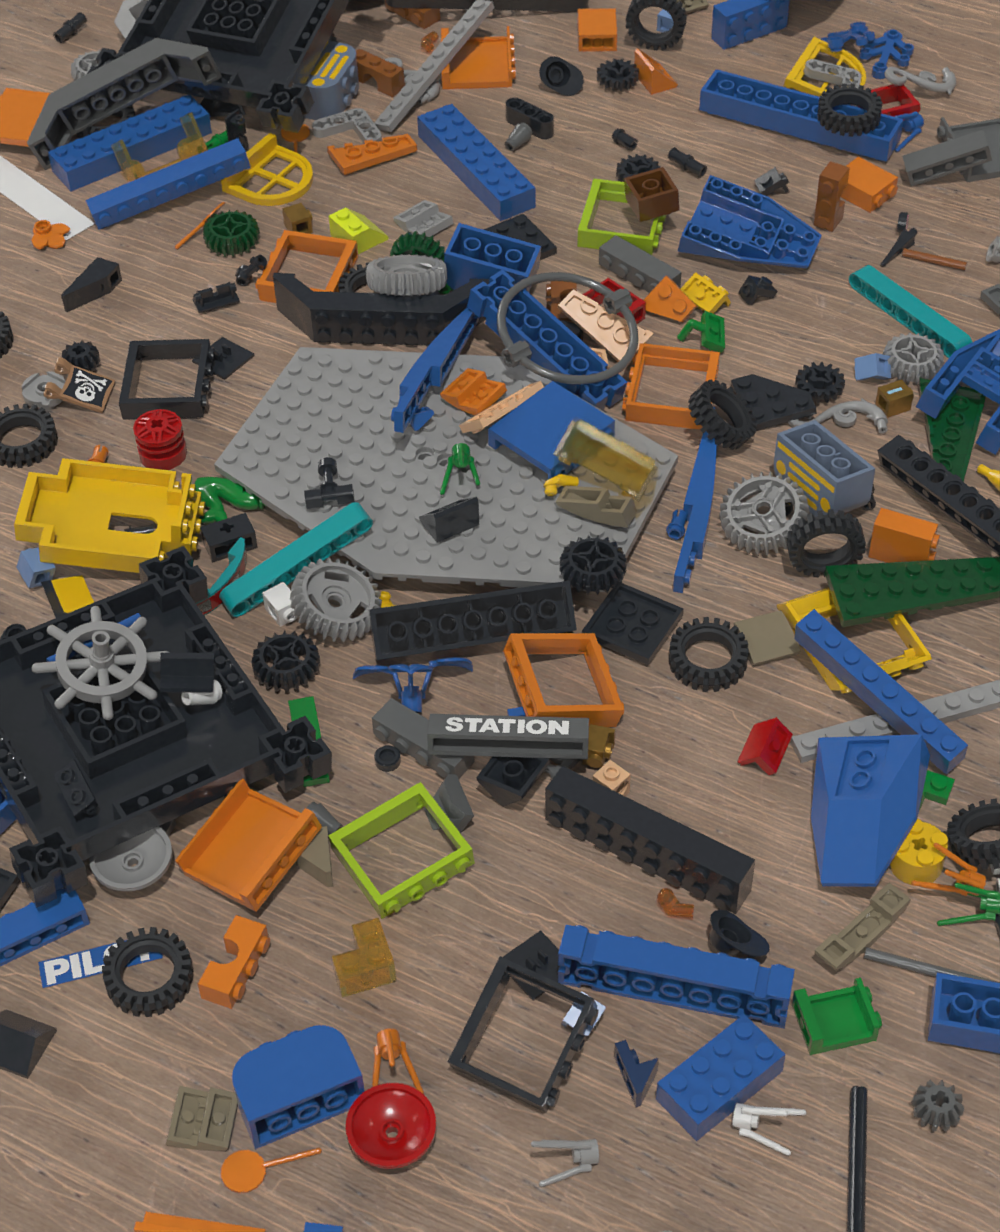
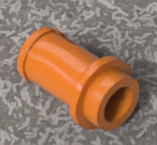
[88,445,109,463]

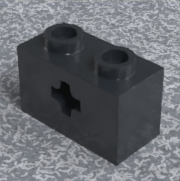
[200,512,258,563]

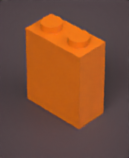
[578,8,617,52]
[841,156,898,213]
[868,508,940,563]

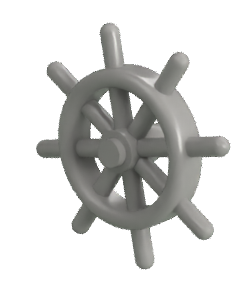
[32,606,169,720]

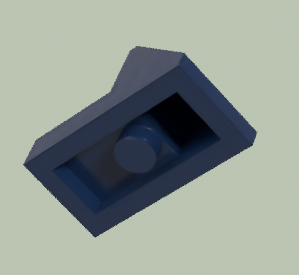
[614,1040,659,1108]

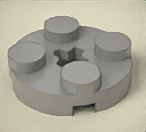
[22,372,65,412]

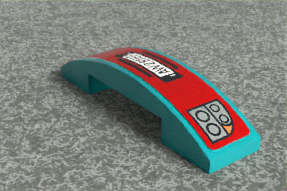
[196,537,247,616]

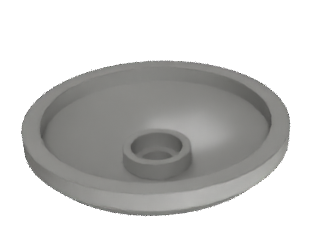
[89,826,172,891]

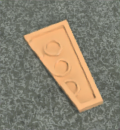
[558,290,654,362]
[459,381,544,434]

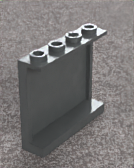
[937,117,1000,183]

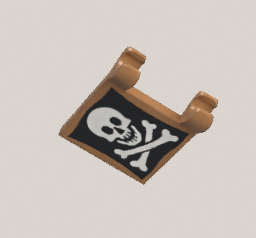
[43,358,115,413]

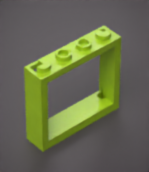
[577,178,666,255]
[328,782,475,919]

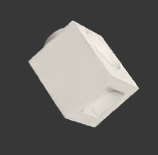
[262,582,300,627]

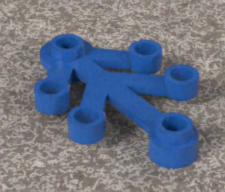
[821,22,875,51]
[859,29,914,79]

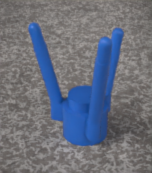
[895,111,924,152]

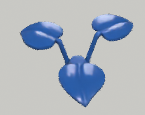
[353,657,473,713]

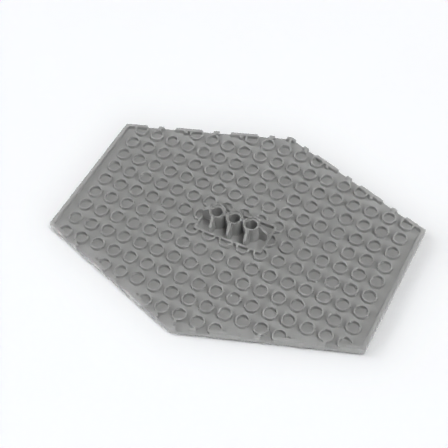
[214,347,678,592]

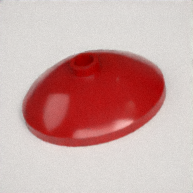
[346,1083,437,1169]

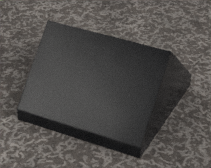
[419,497,480,543]
[476,756,550,807]
[0,1009,57,1079]

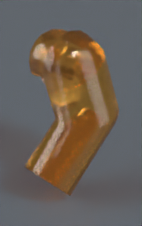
[420,31,439,53]

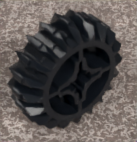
[560,535,627,595]
[251,630,320,693]

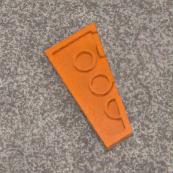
[327,134,417,175]

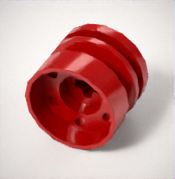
[133,409,187,470]

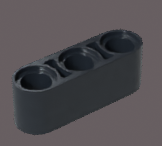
[506,97,554,140]

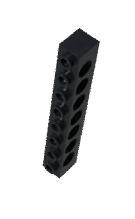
[877,435,1000,556]

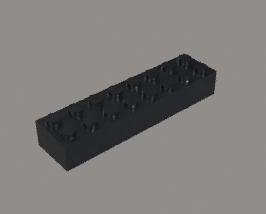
[368,580,577,660]
[545,766,755,914]

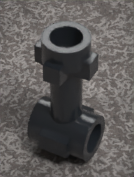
[235,255,267,286]

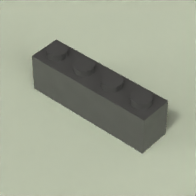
[902,130,992,187]
[599,236,681,293]
[372,698,475,779]

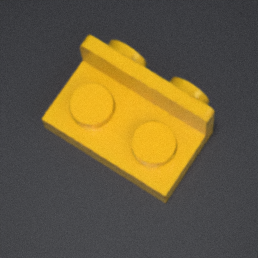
[681,272,731,314]

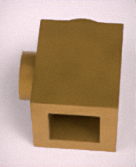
[282,203,313,234]

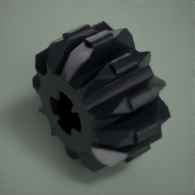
[62,340,100,372]

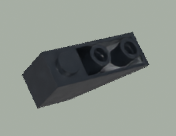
[61,257,122,312]

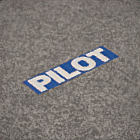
[38,940,163,988]

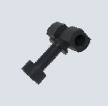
[304,457,355,509]

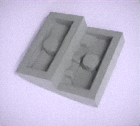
[393,200,454,237]

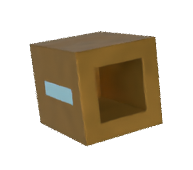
[875,379,914,418]

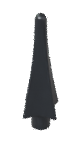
[881,228,918,267]

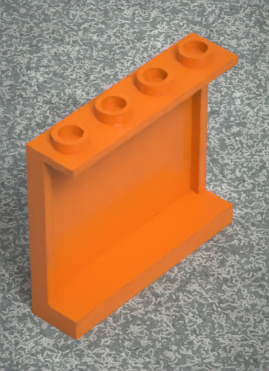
[441,26,516,90]
[0,88,50,147]
[175,779,322,912]

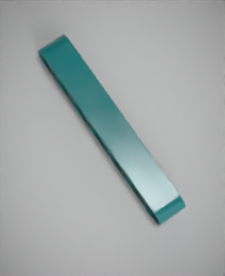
[849,265,972,358]
[219,502,373,617]

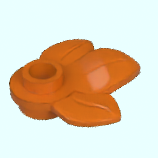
[31,220,70,249]

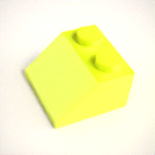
[328,207,388,254]

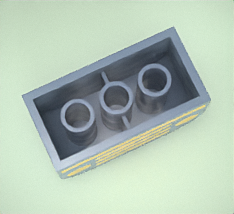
[303,40,359,120]
[774,420,875,517]

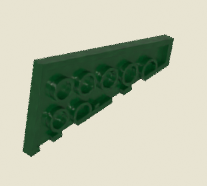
[918,378,986,482]

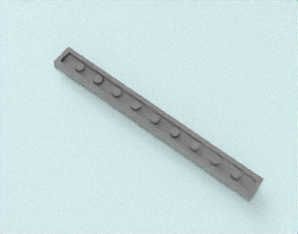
[374,0,494,132]
[791,680,1000,763]

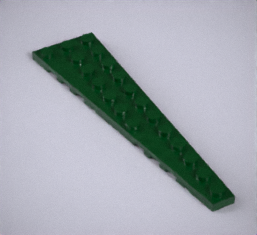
[824,557,1000,628]

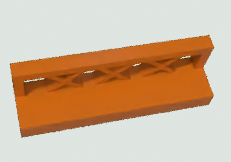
[134,1212,266,1232]

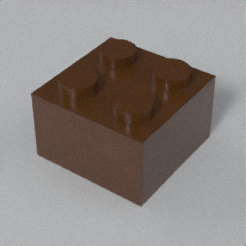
[624,167,680,222]

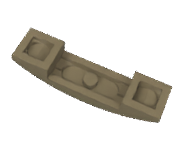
[814,882,911,970]

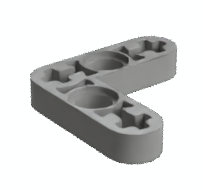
[804,59,861,106]
[312,108,382,143]

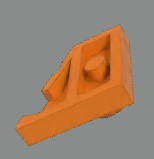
[644,276,698,322]

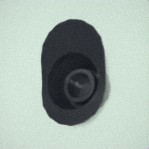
[539,56,584,96]
[709,910,770,958]

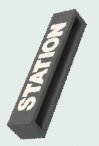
[427,714,589,759]

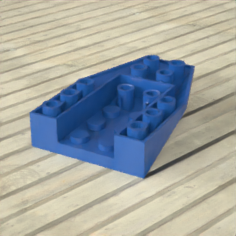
[677,175,822,269]
[811,734,930,887]

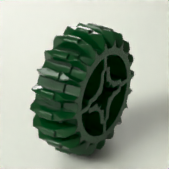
[203,210,260,257]
[390,230,445,262]

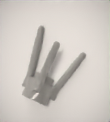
[531,1139,599,1187]

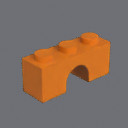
[198,915,270,1009]

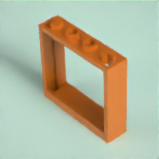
[256,230,358,303]
[622,343,720,430]
[503,633,624,727]

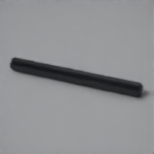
[847,1086,868,1232]

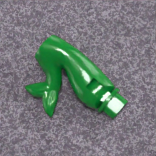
[195,477,266,524]

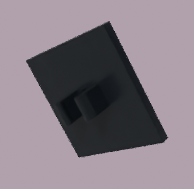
[192,337,255,380]
[497,930,560,1001]

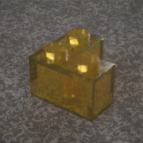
[332,917,397,998]

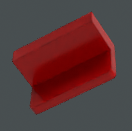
[737,717,793,775]

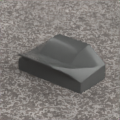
[424,774,474,833]

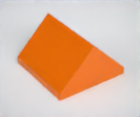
[634,48,678,95]

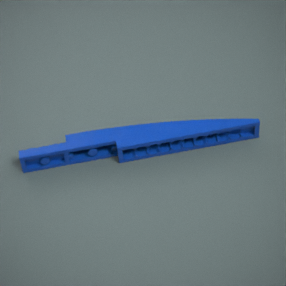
[391,307,479,433]
[673,407,716,593]

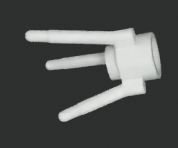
[733,1103,806,1156]

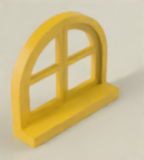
[783,37,866,97]
[221,133,313,206]

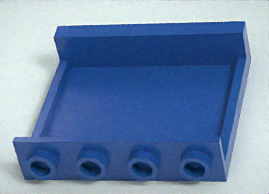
[488,381,615,480]

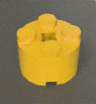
[890,819,948,885]

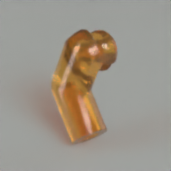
[657,888,694,918]

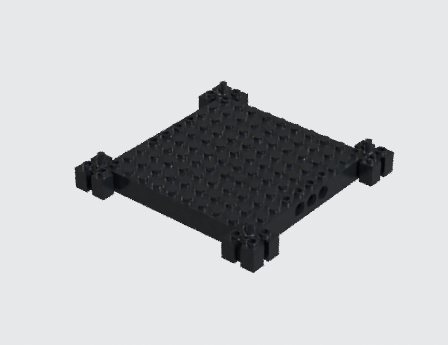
[87,0,349,133]
[0,546,332,908]

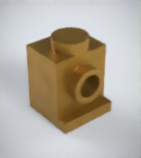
[582,724,615,768]

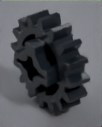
[597,59,639,91]
[616,154,661,182]
[795,362,845,403]

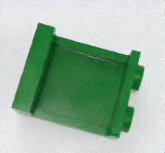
[792,977,882,1055]

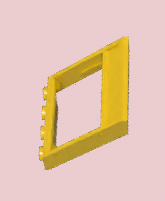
[777,587,932,694]

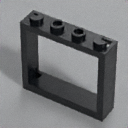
[119,339,215,420]
[448,956,599,1113]

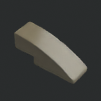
[556,486,637,528]

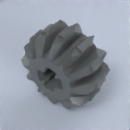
[912,1079,964,1133]

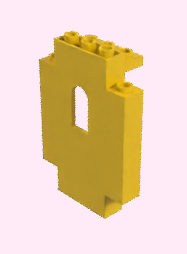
[14,458,205,573]

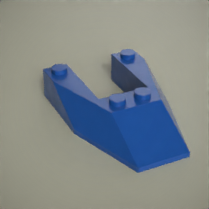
[916,329,1000,455]

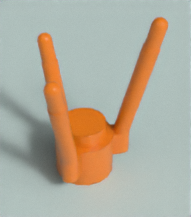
[911,842,986,896]
[372,1029,424,1093]

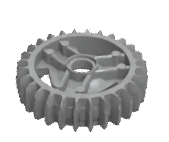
[366,254,447,297]
[719,471,809,555]
[289,558,382,642]

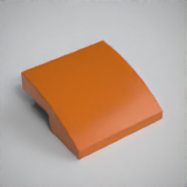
[440,368,507,415]

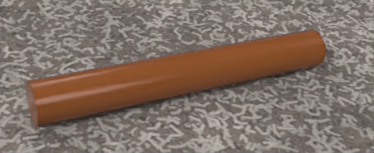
[902,248,967,271]

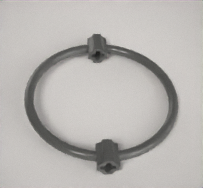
[497,272,639,385]

